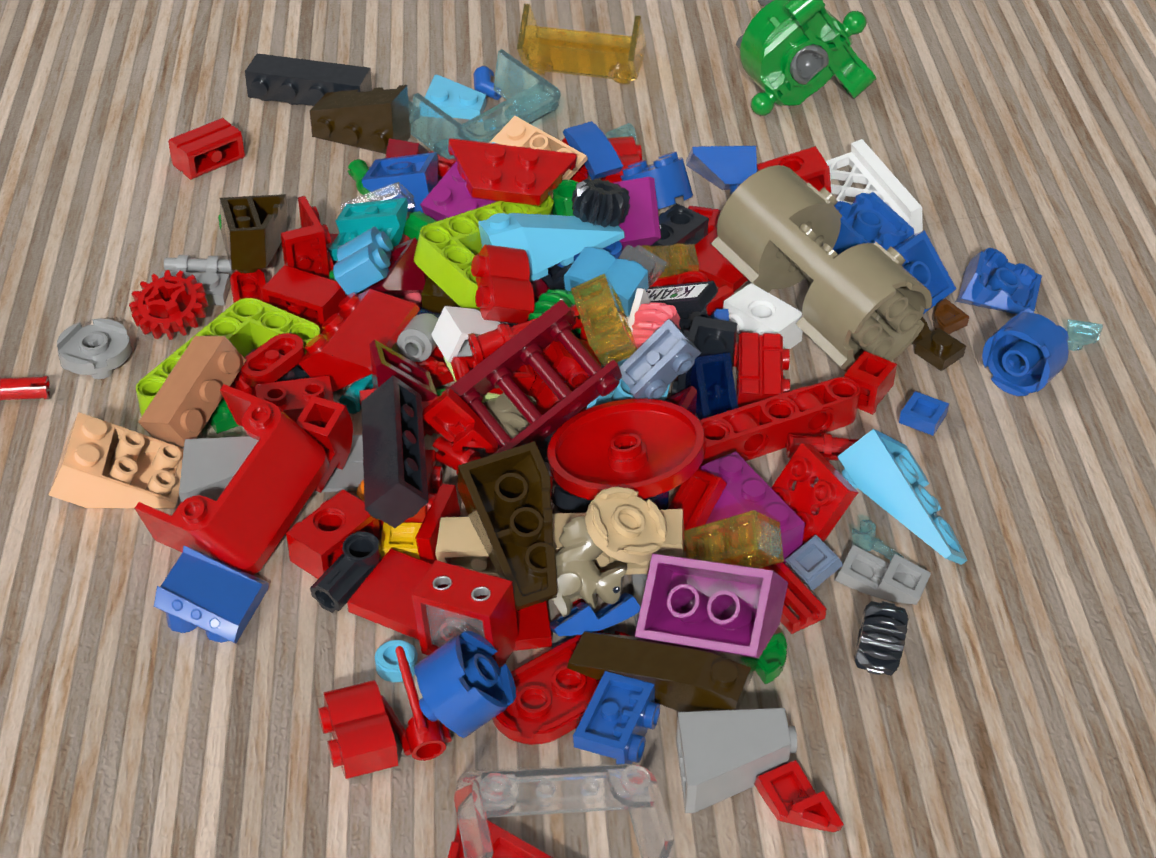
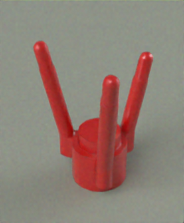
[381,646,452,761]

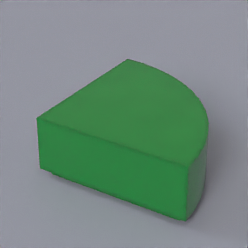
[750,632,787,684]

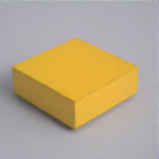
[380,522,422,560]

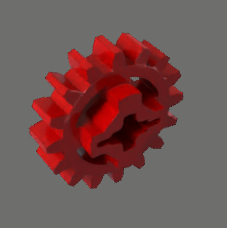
[129,270,209,340]

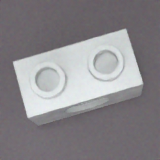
[723,283,803,349]

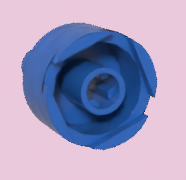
[620,151,693,209]
[982,311,1069,396]
[414,631,516,738]

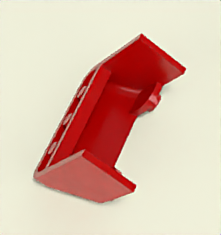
[134,384,329,575]

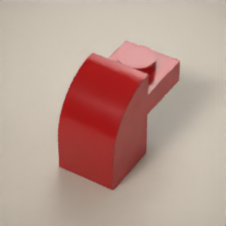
[296,395,353,493]

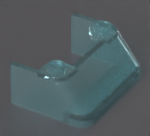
[411,49,561,159]

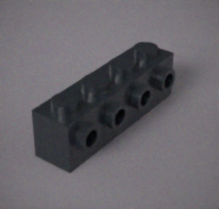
[245,53,372,106]
[361,376,429,528]

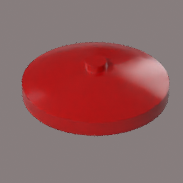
[547,398,706,500]

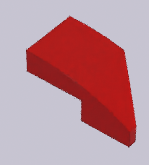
[423,388,499,453]
[754,760,844,832]

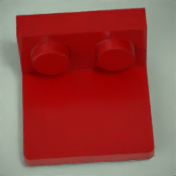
[281,196,334,279]

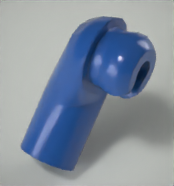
[473,66,503,100]

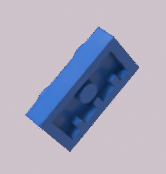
[573,671,660,777]

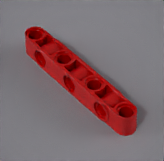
[698,377,860,470]

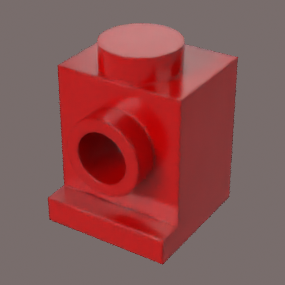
[844,351,897,415]

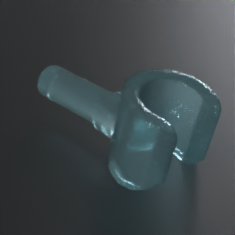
[852,520,904,560]

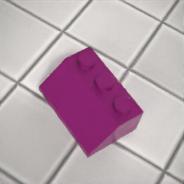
[696,452,805,568]
[635,553,788,658]

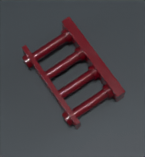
[441,299,622,455]

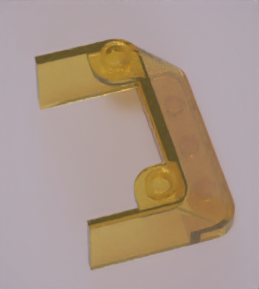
[517,4,646,84]

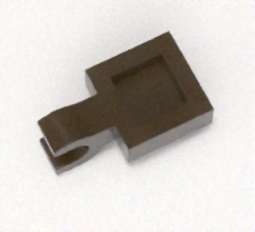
[911,317,966,371]

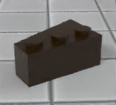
[310,85,410,154]
[220,194,288,273]

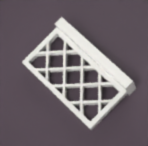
[826,139,923,234]

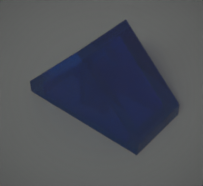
[690,353,738,420]

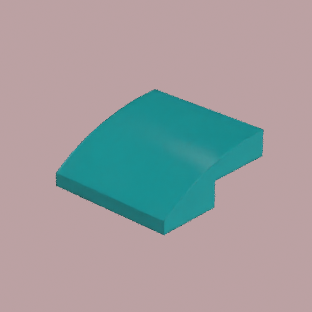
[328,198,408,261]

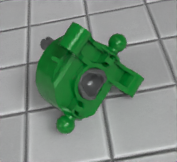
[736,0,877,116]

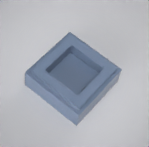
[785,535,843,591]

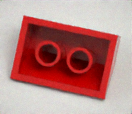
[298,289,420,392]

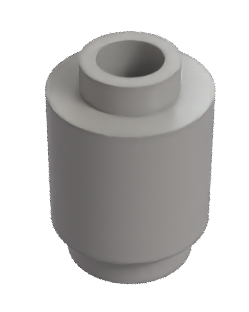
[397,313,438,362]

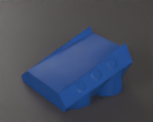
[833,192,914,255]
[955,248,1042,314]
[154,545,269,644]

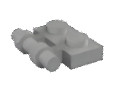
[160,255,234,306]

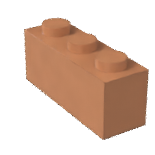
[138,336,246,447]

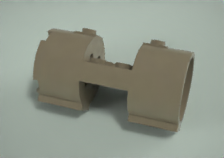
[711,165,932,372]

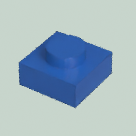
[899,391,949,436]

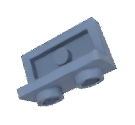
[619,319,701,400]

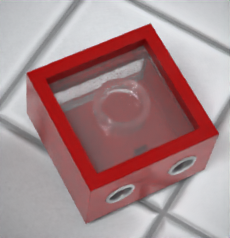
[412,560,519,667]

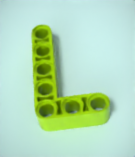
[414,195,554,311]
[136,298,321,417]

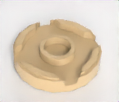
[585,487,668,564]

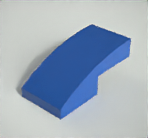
[563,121,623,180]
[550,592,641,636]

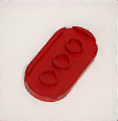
[492,629,629,745]

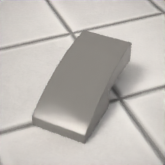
[835,545,931,605]

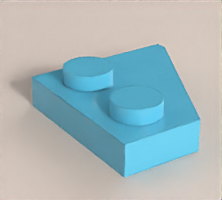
[421,75,486,121]

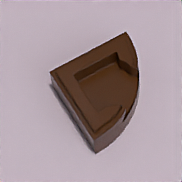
[933,298,969,334]

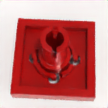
[771,442,859,545]

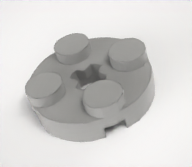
[57,318,132,379]

